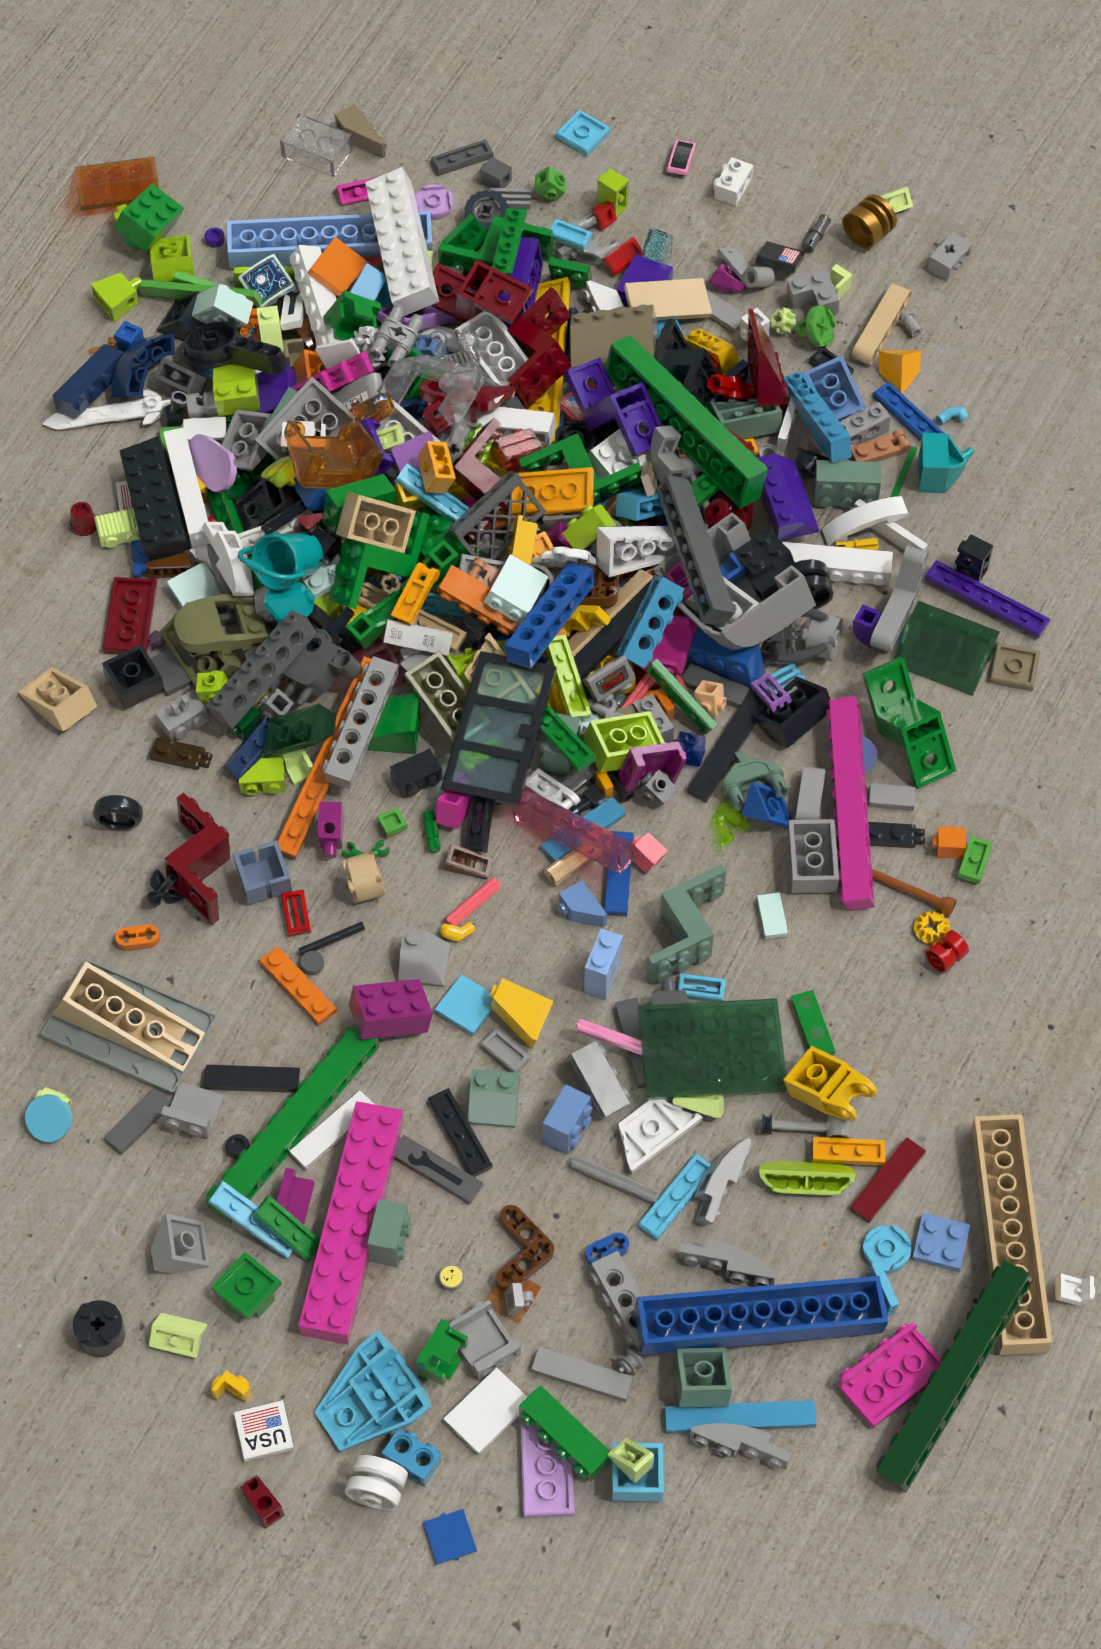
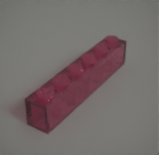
[511,787,634,874]

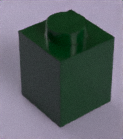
[228,706,261,740]

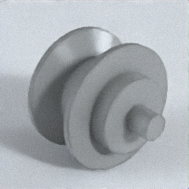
[617,1348,644,1376]

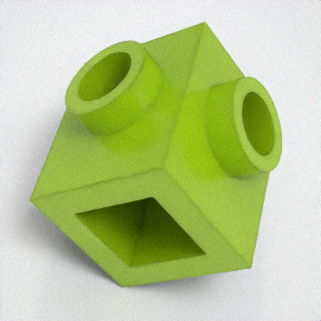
[196,670,228,703]

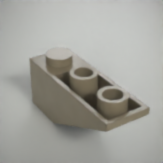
[335,105,387,158]

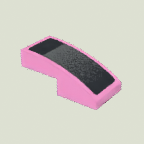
[667,140,696,175]

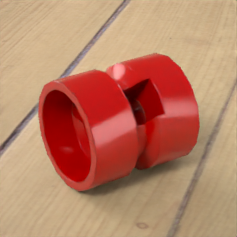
[925,930,969,973]

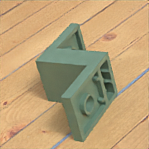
[647,864,726,985]

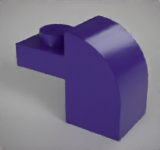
[853,604,901,649]

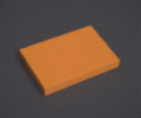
[307,237,368,297]

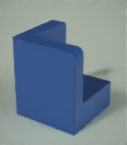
[719,552,745,585]

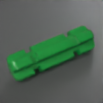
[423,810,441,853]

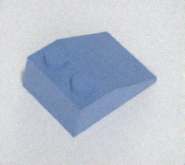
[804,355,866,421]

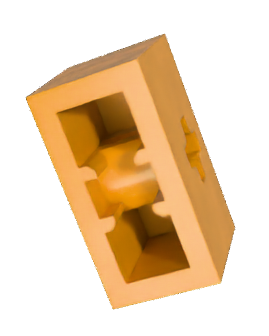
[417,441,456,493]

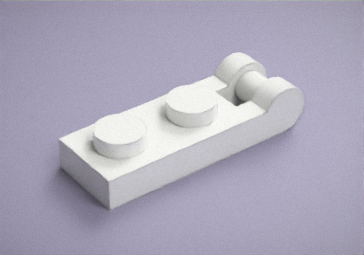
[525,768,581,816]

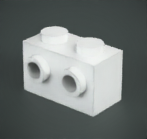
[713,157,753,206]

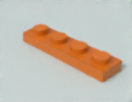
[260,946,337,1026]

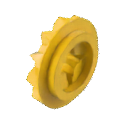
[914,910,951,944]

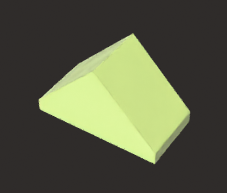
[608,1438,654,1484]

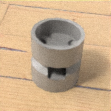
[186,391,220,419]

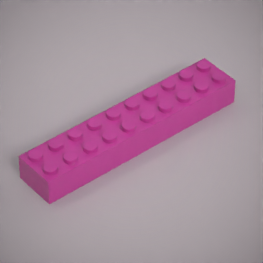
[299,1101,404,1345]

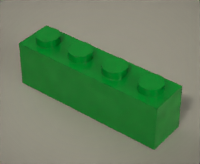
[519,1385,612,1482]

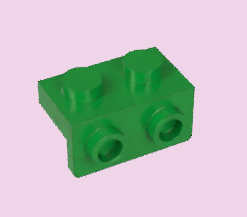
[441,214,488,252]

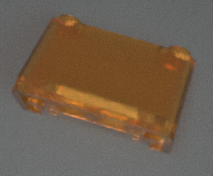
[284,421,384,488]

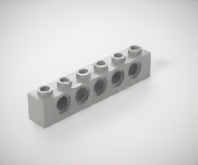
[322,656,398,790]

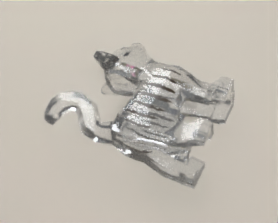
[429,330,489,379]

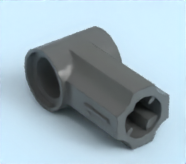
[558,763,598,794]

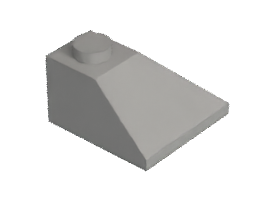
[398,929,451,987]
[151,1214,210,1274]

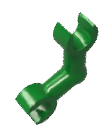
[341,840,390,858]

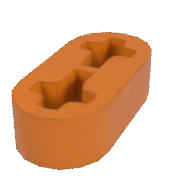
[115,924,160,951]

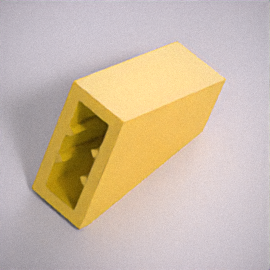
[489,978,554,1049]

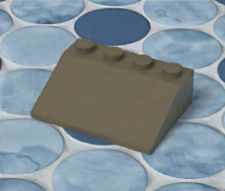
[570,304,658,369]

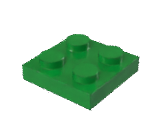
[548,257,593,288]

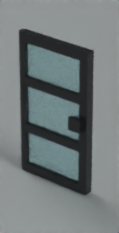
[440,651,557,807]

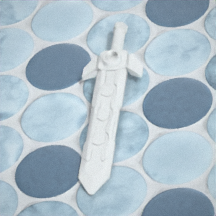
[43,390,187,430]

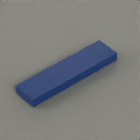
[873,382,944,441]
[605,831,634,916]

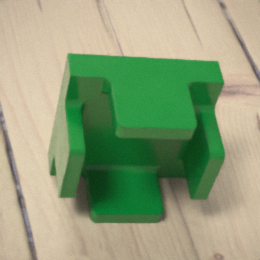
[323,291,381,341]
[212,1252,282,1320]
[416,1318,468,1386]

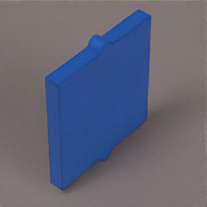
[423,1509,477,1565]

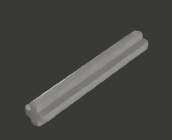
[570,1155,660,1204]

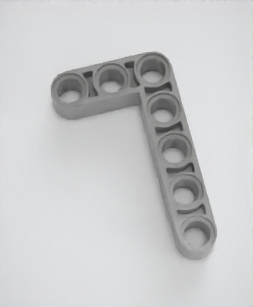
[870,545,929,652]

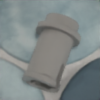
[899,310,923,337]

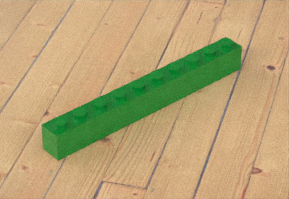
[206,1024,379,1224]

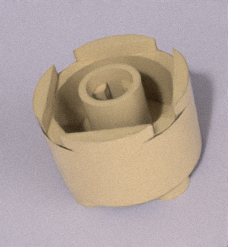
[342,851,386,903]

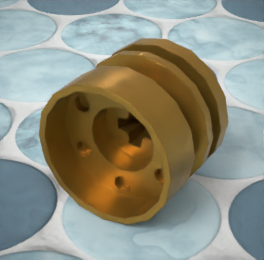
[842,194,897,249]

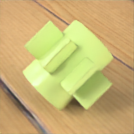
[771,307,796,334]

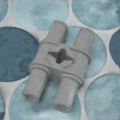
[369,305,424,369]

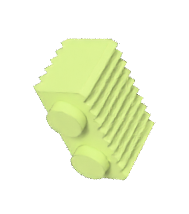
[94,508,141,548]

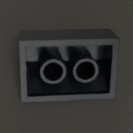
[751,677,831,748]

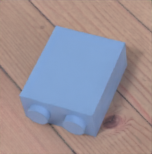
[584,929,623,1000]

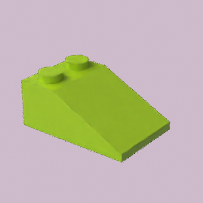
[150,235,195,282]
[213,363,260,416]
[583,711,665,773]

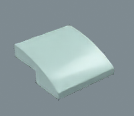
[167,562,219,608]

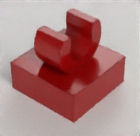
[591,201,617,230]

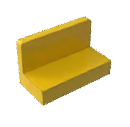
[509,515,537,564]

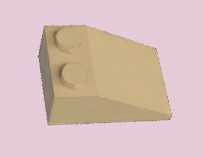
[18,667,97,732]

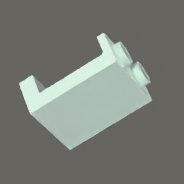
[483,554,548,624]

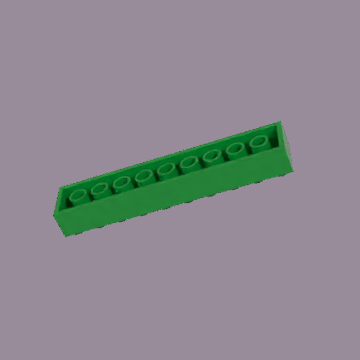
[605,335,768,509]

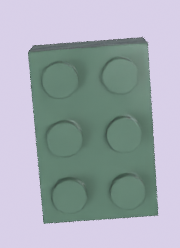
[813,460,881,508]

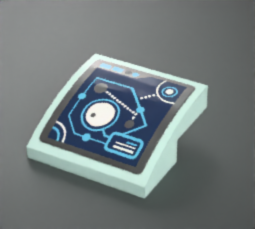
[238,254,295,308]

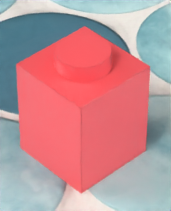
[627,832,668,874]

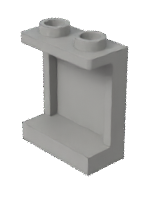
[449,1300,521,1380]

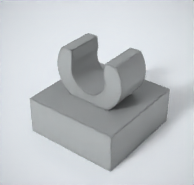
[504,1283,534,1316]

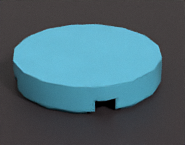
[25,1094,72,1142]
[862,1225,911,1273]

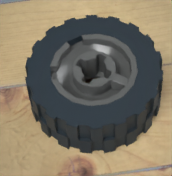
[465,190,509,231]

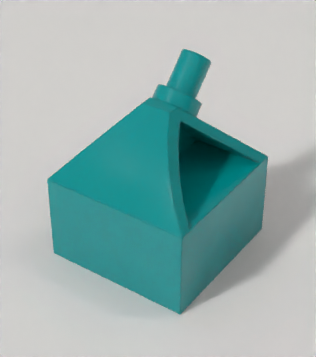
[918,433,975,493]

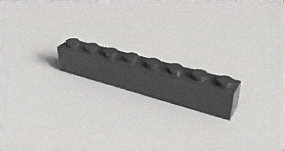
[656,475,735,627]

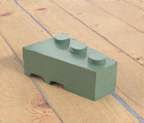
[708,399,782,439]

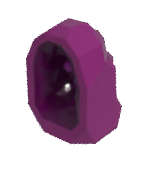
[708,263,745,293]

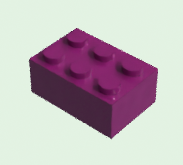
[348,979,433,1039]

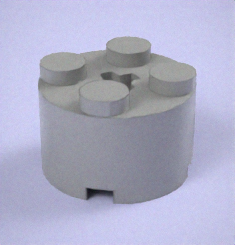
[802,614,844,660]

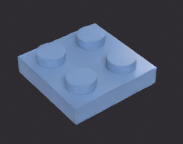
[912,1213,970,1272]

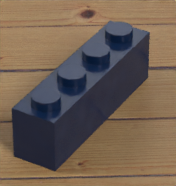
[52,344,124,419]

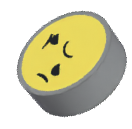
[439,1265,464,1291]

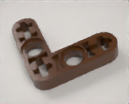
[580,569,620,607]
[496,1205,554,1292]

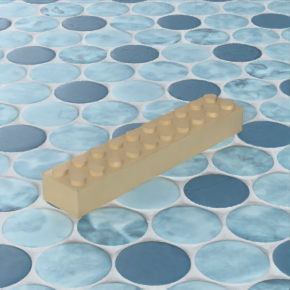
[971,1114,1052,1355]

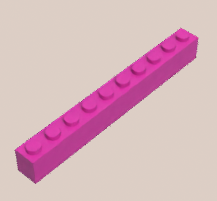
[826,696,875,911]

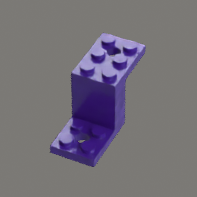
[563,357,662,457]

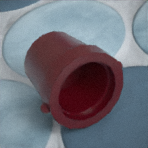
[70,502,97,536]

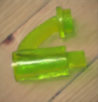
[715,801,751,846]

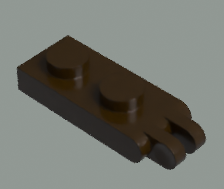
[150,737,213,770]

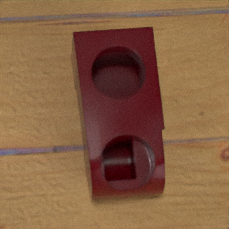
[239,1475,285,1528]

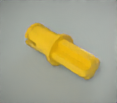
[835,538,879,550]

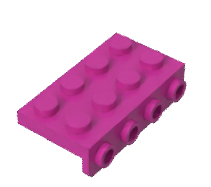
[837,1322,942,1429]

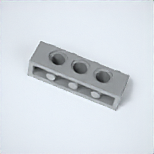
[807,402,891,458]
[589,1251,642,1352]

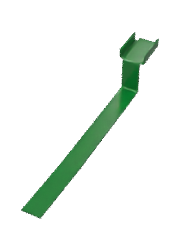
[884,446,918,499]

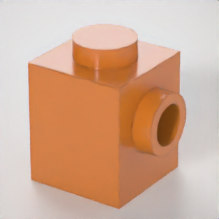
[932,826,966,859]

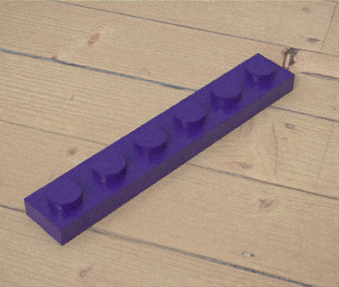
[925,560,1050,639]

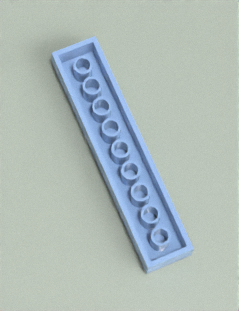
[227,211,433,268]

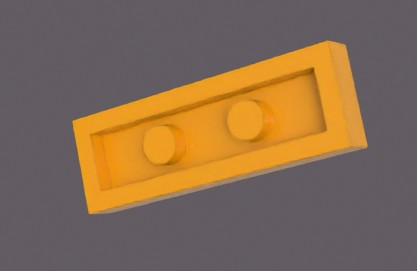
[812,1137,885,1166]

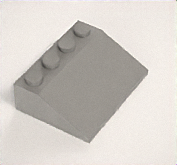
[254,377,360,461]

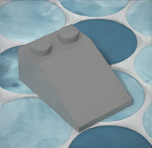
[222,409,272,471]

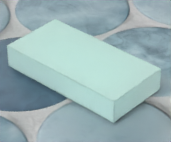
[757,893,788,939]

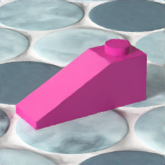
[436,770,474,829]

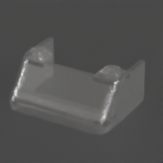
[377,354,484,429]

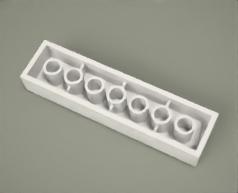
[365,167,439,317]

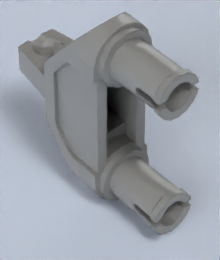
[557,213,620,265]

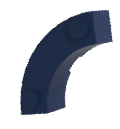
[111,334,175,398]

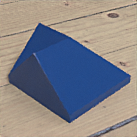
[742,782,793,828]

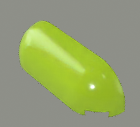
[759,1161,856,1195]

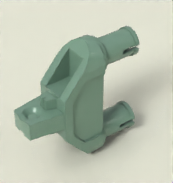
[721,750,790,811]

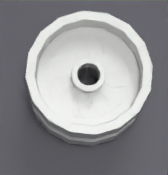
[345,1455,408,1511]

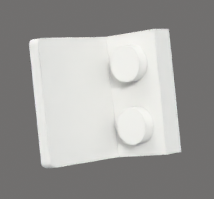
[315,339,370,394]

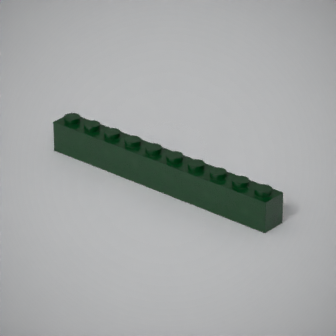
[877,1260,1033,1493]

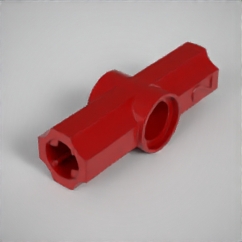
[707,374,755,402]

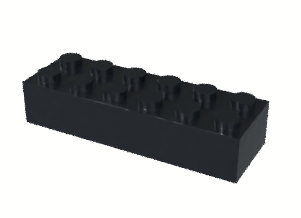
[119,436,192,561]

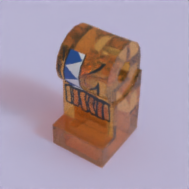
[351,392,395,423]

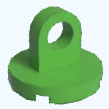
[795,305,835,347]

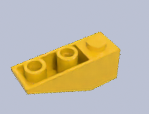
[685,328,739,375]

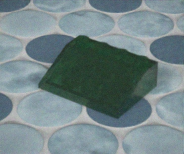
[893,600,1000,696]

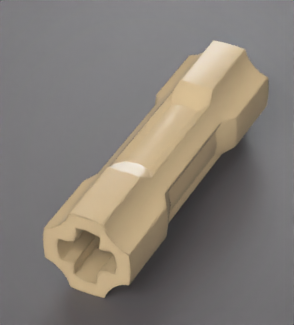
[544,831,609,886]

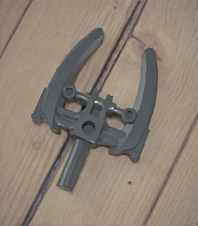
[764,608,829,665]

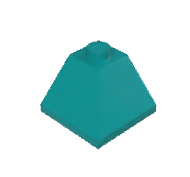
[263,582,315,623]

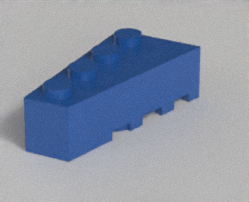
[687,626,766,690]

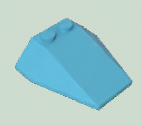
[315,1330,432,1452]

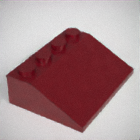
[748,309,787,406]

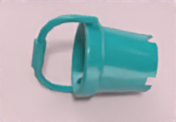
[238,531,323,591]

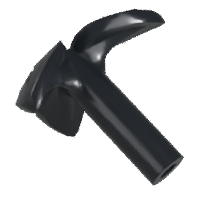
[146,869,184,906]

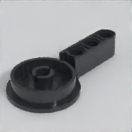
[183,322,286,374]

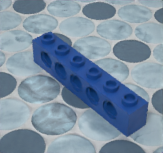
[504,562,594,669]

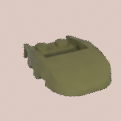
[174,594,269,655]

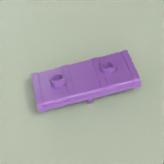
[376,305,458,330]

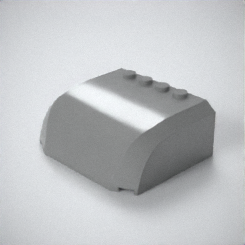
[654,513,816,650]

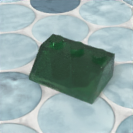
[263,704,337,758]

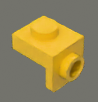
[211,1370,252,1402]

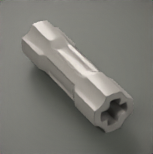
[446,420,471,459]

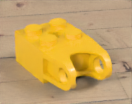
[783,1046,877,1121]

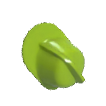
[261,457,299,488]

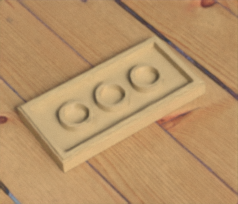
[624,278,712,321]

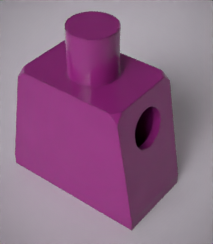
[318,802,344,859]

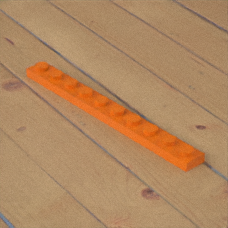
[278,656,378,859]

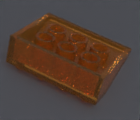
[75,156,159,212]

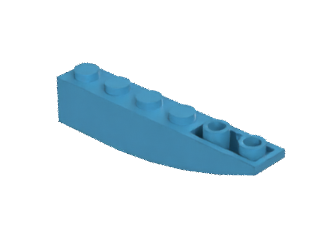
[784,371,852,463]

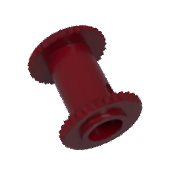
[704,498,747,527]

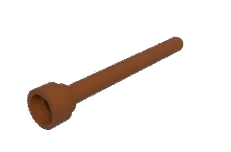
[872,869,957,917]

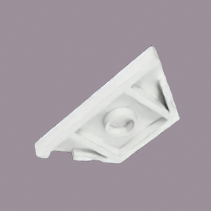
[618,1096,703,1174]

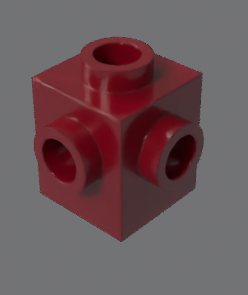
[423,400,454,436]

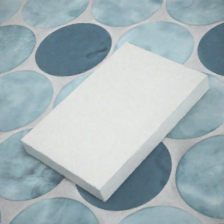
[443,1368,527,1455]

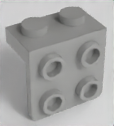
[161,1083,224,1138]

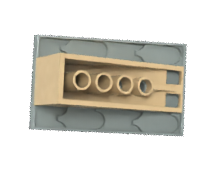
[39,958,218,1094]

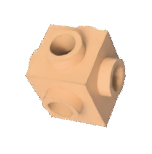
[693,680,726,718]

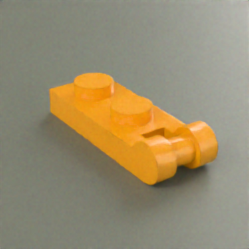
[391,562,440,625]

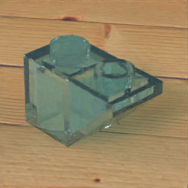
[641,228,673,261]

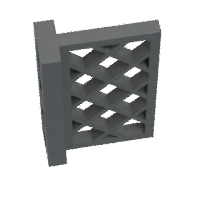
[447,471,546,560]

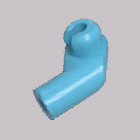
[936,406,968,425]

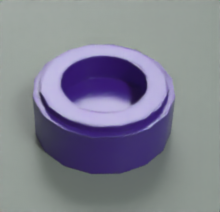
[204,228,225,248]

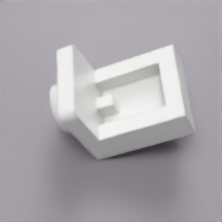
[1055,1274,1095,1306]

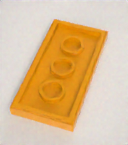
[511,467,594,516]

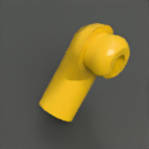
[440,921,476,942]

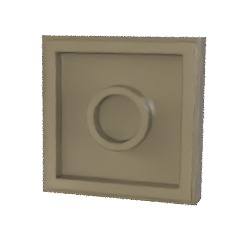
[989,643,1041,691]

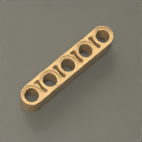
[851,283,912,366]

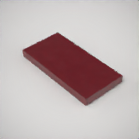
[103,577,158,655]

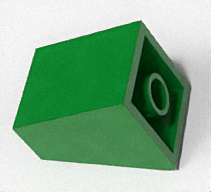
[361,693,421,754]

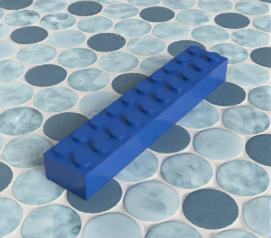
[634,1276,888,1355]

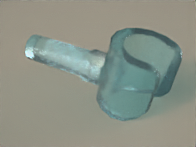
[610,689,626,708]

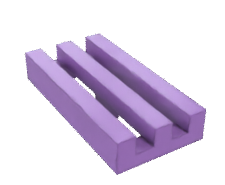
[750,673,792,712]

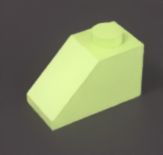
[257,306,284,354]

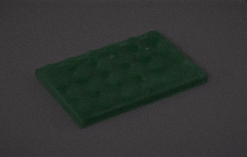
[637,998,787,1100]

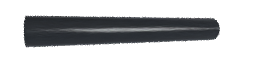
[298,921,365,957]

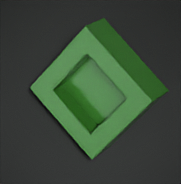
[377,807,408,838]

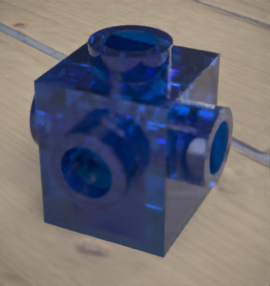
[672,731,706,767]

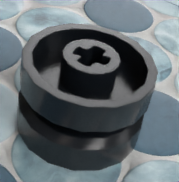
[795,559,833,609]

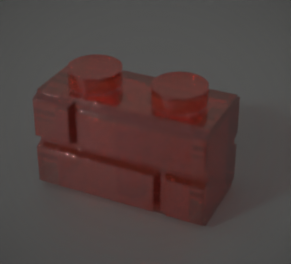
[490,428,542,470]

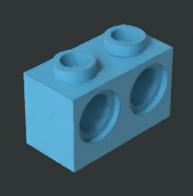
[382,1429,441,1487]

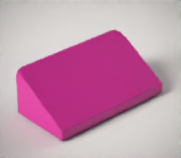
[336,177,376,206]

